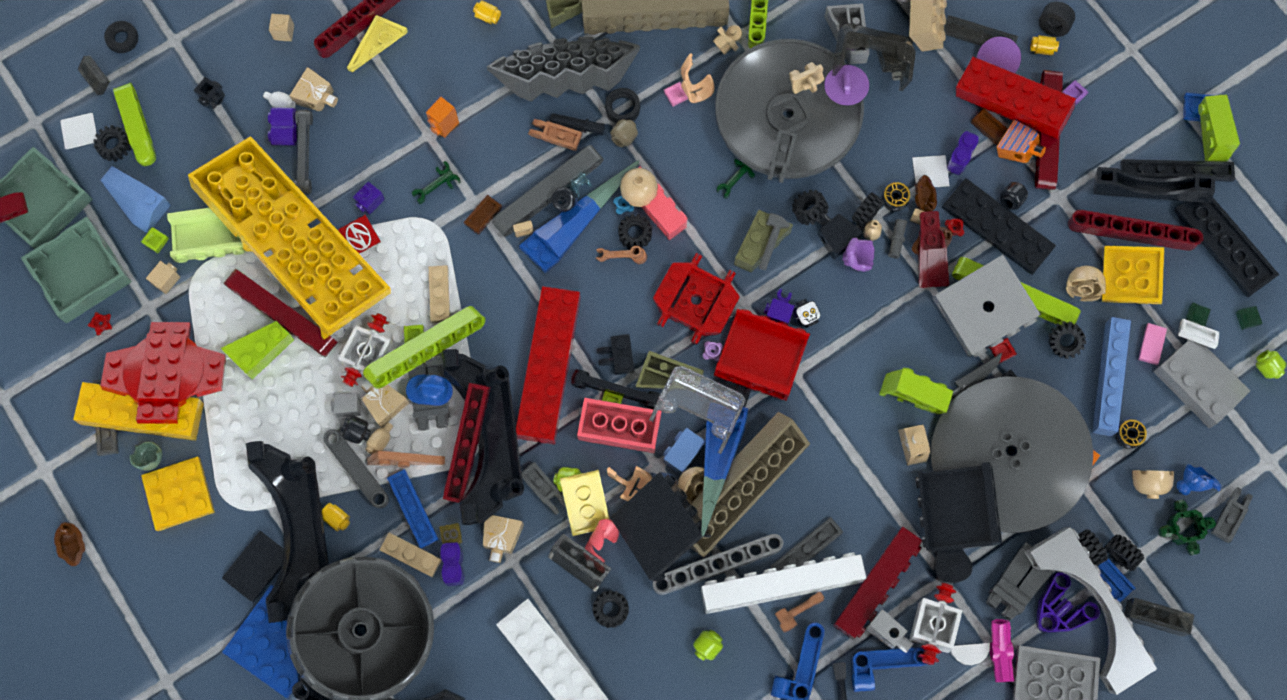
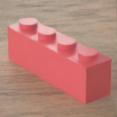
[638,166,687,241]

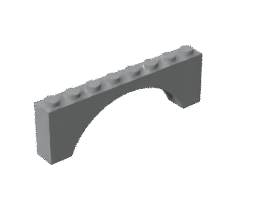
[1024,527,1157,695]

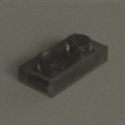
[78,55,110,95]

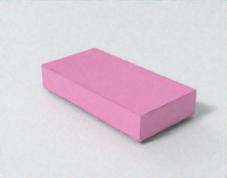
[1138,323,1167,365]

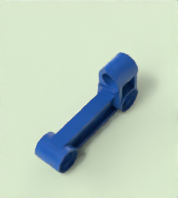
[770,623,824,700]
[851,647,927,692]

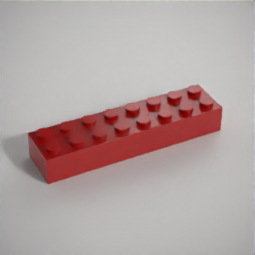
[516,286,581,445]

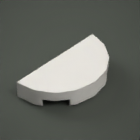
[950,643,990,666]

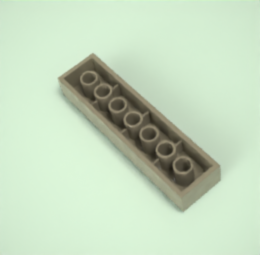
[582,0,730,35]
[691,412,810,558]

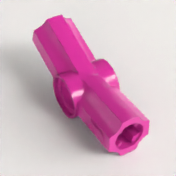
[989,619,1014,682]

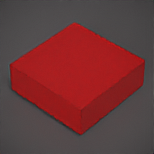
[989,338,1017,364]

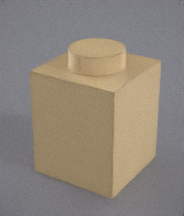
[269,14,294,41]
[146,261,180,294]

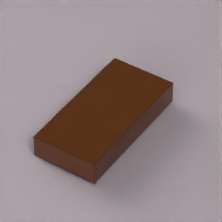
[970,108,1008,145]
[464,195,502,235]

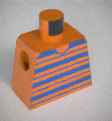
[996,120,1046,163]

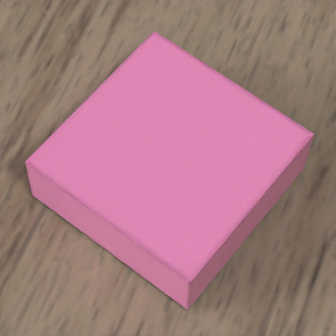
[664,82,688,107]

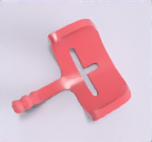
[585,519,619,572]

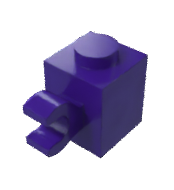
[353,181,385,215]
[764,289,795,325]

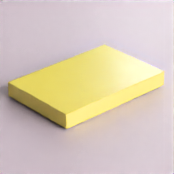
[560,470,609,536]

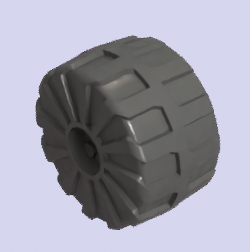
[286,557,434,700]

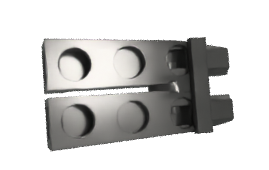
[408,357,451,431]
[986,542,1054,621]

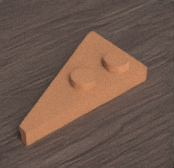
[367,451,445,468]

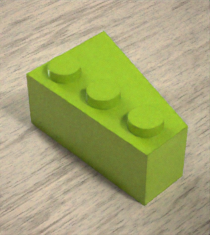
[1198,94,1240,162]
[221,321,294,380]
[879,368,953,415]

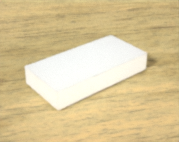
[1178,319,1219,349]

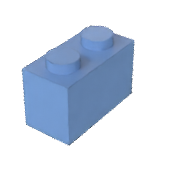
[663,428,706,475]

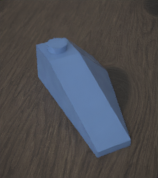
[101,166,171,233]

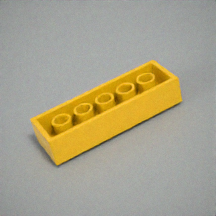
[73,382,204,441]

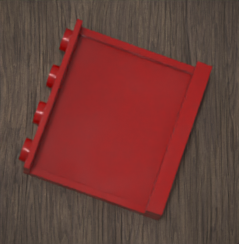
[714,308,810,401]

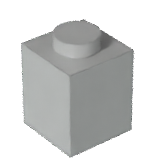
[331,393,361,418]

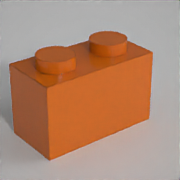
[426,97,459,138]

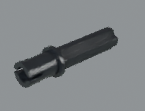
[550,113,605,135]

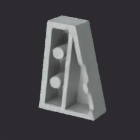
[824,3,870,64]

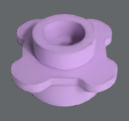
[703,341,723,361]

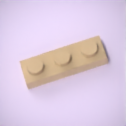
[429,265,450,323]
[380,533,442,578]

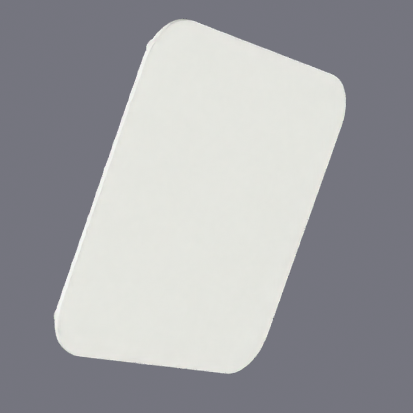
[189,217,479,511]

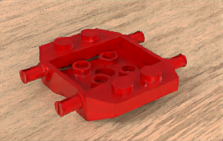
[653,253,740,345]

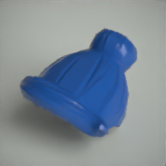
[1176,464,1222,496]

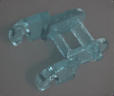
[571,172,592,197]

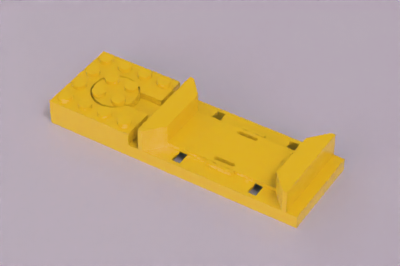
[188,136,391,339]

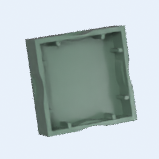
[0,147,93,249]
[21,217,132,323]

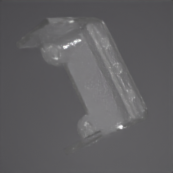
[649,366,745,454]

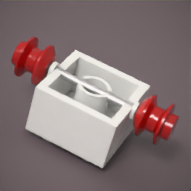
[338,313,394,387]
[909,583,963,665]

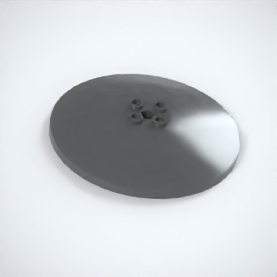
[715,39,864,179]
[931,377,1093,533]

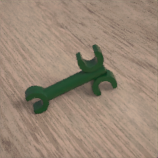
[716,159,755,199]
[412,161,461,204]

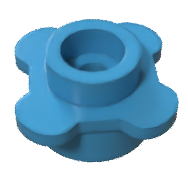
[613,196,634,215]

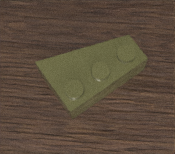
[545,0,583,29]
[734,210,793,273]
[636,351,704,391]

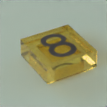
[439,523,463,544]

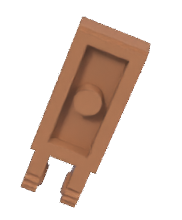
[528,119,582,151]

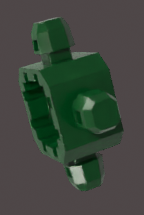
[1158,499,1216,556]

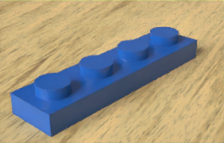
[387,469,439,549]

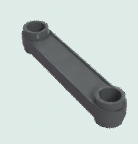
[294,110,313,195]
[323,429,389,509]

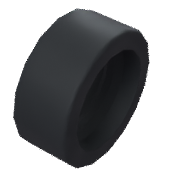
[605,88,640,123]

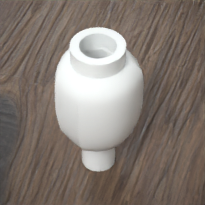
[263,92,296,108]

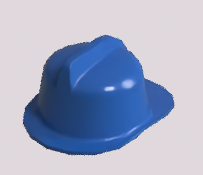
[406,374,453,406]

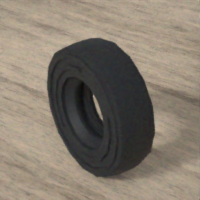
[104,21,139,53]

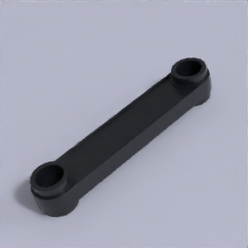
[571,369,664,410]

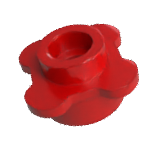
[944,219,964,237]

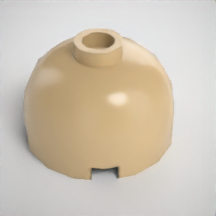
[620,168,658,207]
[1066,266,1106,301]
[678,467,704,504]
[1132,470,1174,499]

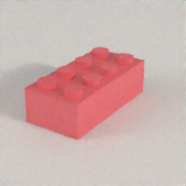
[577,398,661,454]

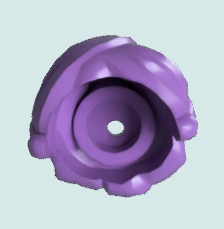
[842,238,875,272]

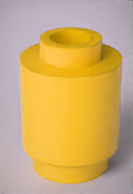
[473,1,501,24]
[1030,35,1059,56]
[322,503,350,532]

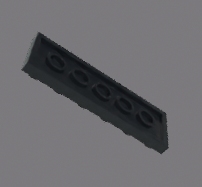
[942,178,1056,275]
[1174,197,1280,297]

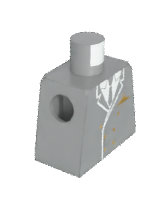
[866,609,913,653]

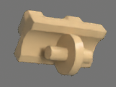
[713,25,742,55]
[789,62,824,94]

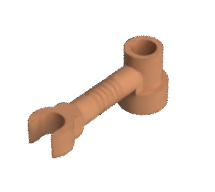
[596,246,647,264]
[775,591,824,633]

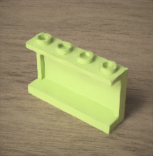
[167,208,244,263]

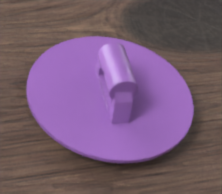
[977,37,1021,73]
[824,65,869,105]

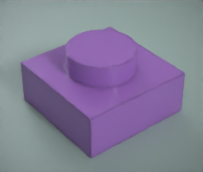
[1062,80,1089,106]

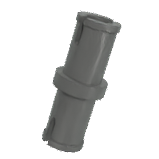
[888,219,907,259]

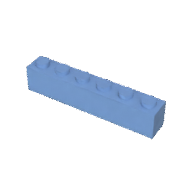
[1092,317,1131,436]

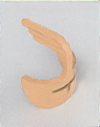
[681,53,715,103]
[607,466,652,502]

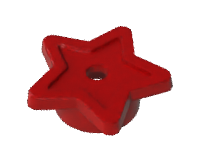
[88,312,112,336]

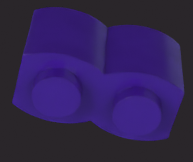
[268,108,297,146]
[947,131,979,176]
[441,542,465,586]

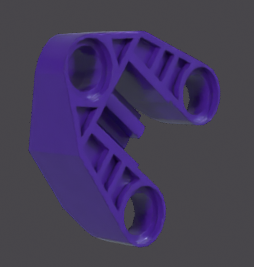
[1036,572,1100,633]

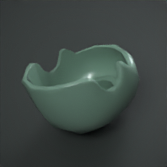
[129,442,163,471]

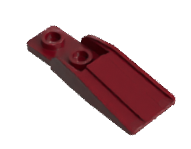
[918,211,950,288]

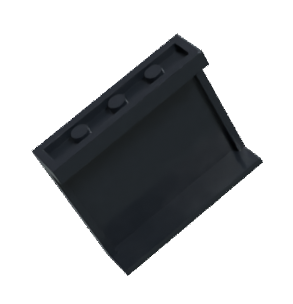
[916,462,1003,552]
[610,472,711,582]

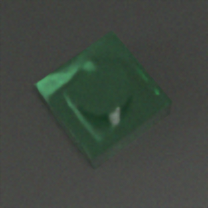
[1185,302,1211,326]
[1235,306,1263,330]

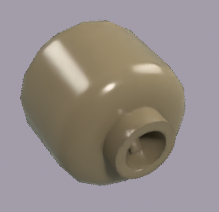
[611,119,638,147]

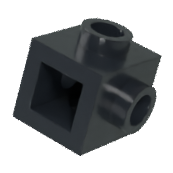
[194,77,225,109]

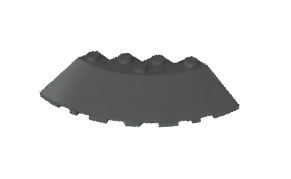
[487,37,640,102]

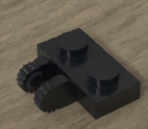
[597,334,635,375]

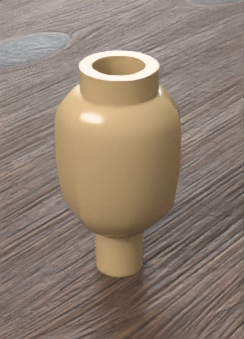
[863,220,882,241]
[365,422,393,455]

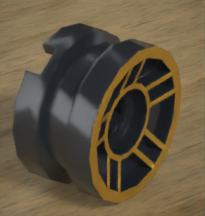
[882,182,910,212]
[1115,419,1147,449]

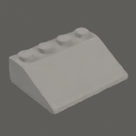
[1154,340,1250,428]

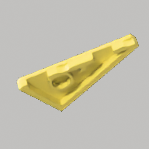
[347,15,408,72]

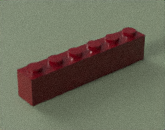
[443,383,491,503]
[833,526,922,640]

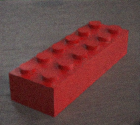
[956,57,1076,139]

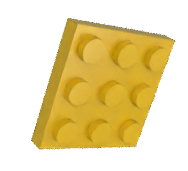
[1102,246,1164,304]
[141,457,215,531]

